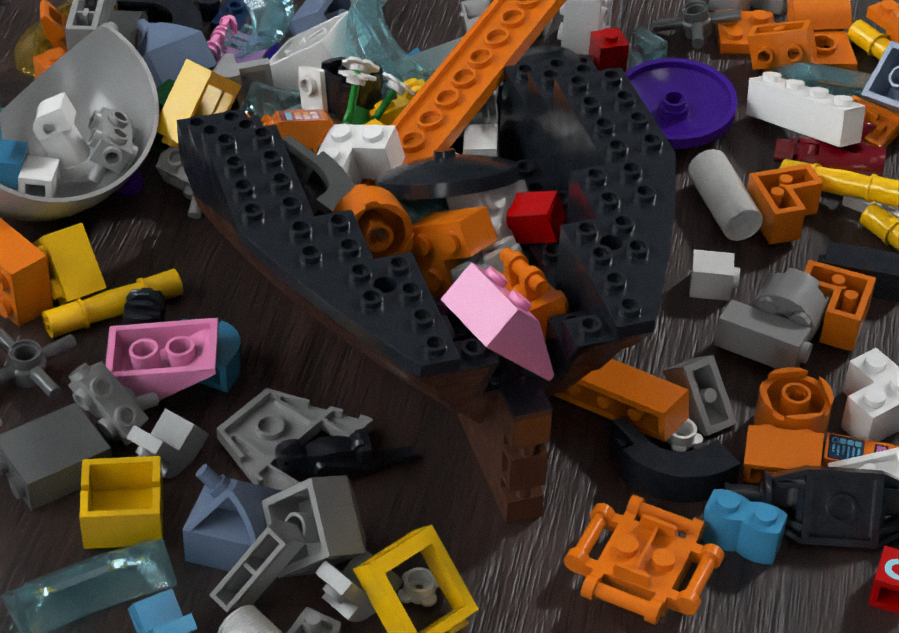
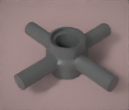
[652,0,741,49]
[0,328,77,400]

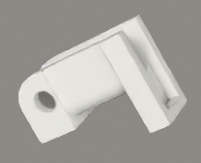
[33,92,95,183]

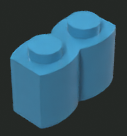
[701,489,788,564]

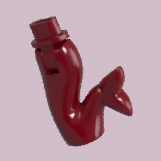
[773,122,886,177]

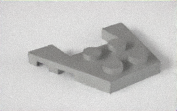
[217,388,373,490]

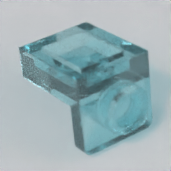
[631,26,668,63]

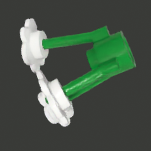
[338,56,416,125]

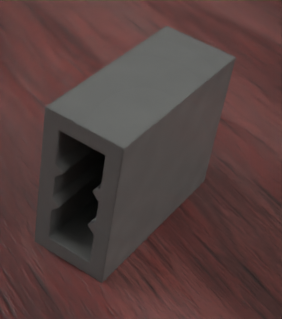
[0,403,112,511]

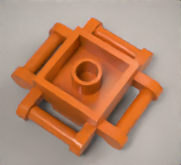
[564,494,725,625]

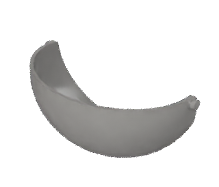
[0,22,159,222]

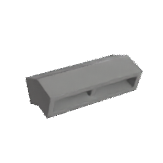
[209,520,306,612]

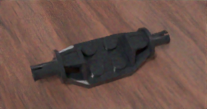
[723,465,899,549]

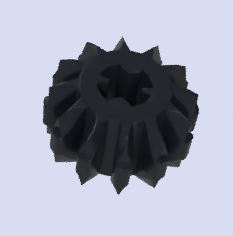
[123,288,166,325]

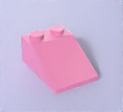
[441,262,554,381]
[105,318,219,401]

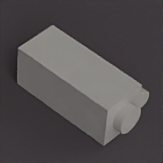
[714,299,813,369]

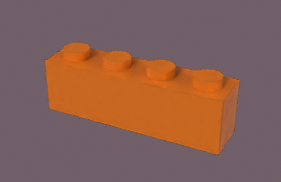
[553,359,689,442]

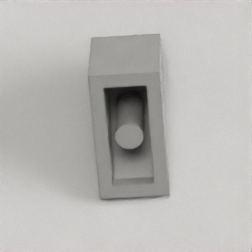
[663,355,737,436]

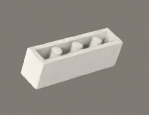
[745,72,866,147]

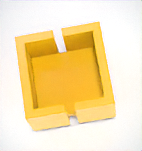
[79,456,163,549]

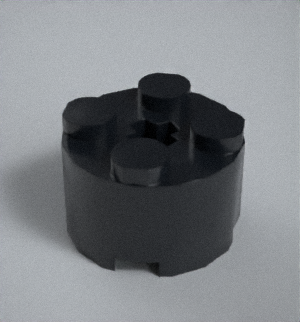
[321,57,383,122]

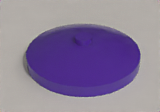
[625,58,737,149]

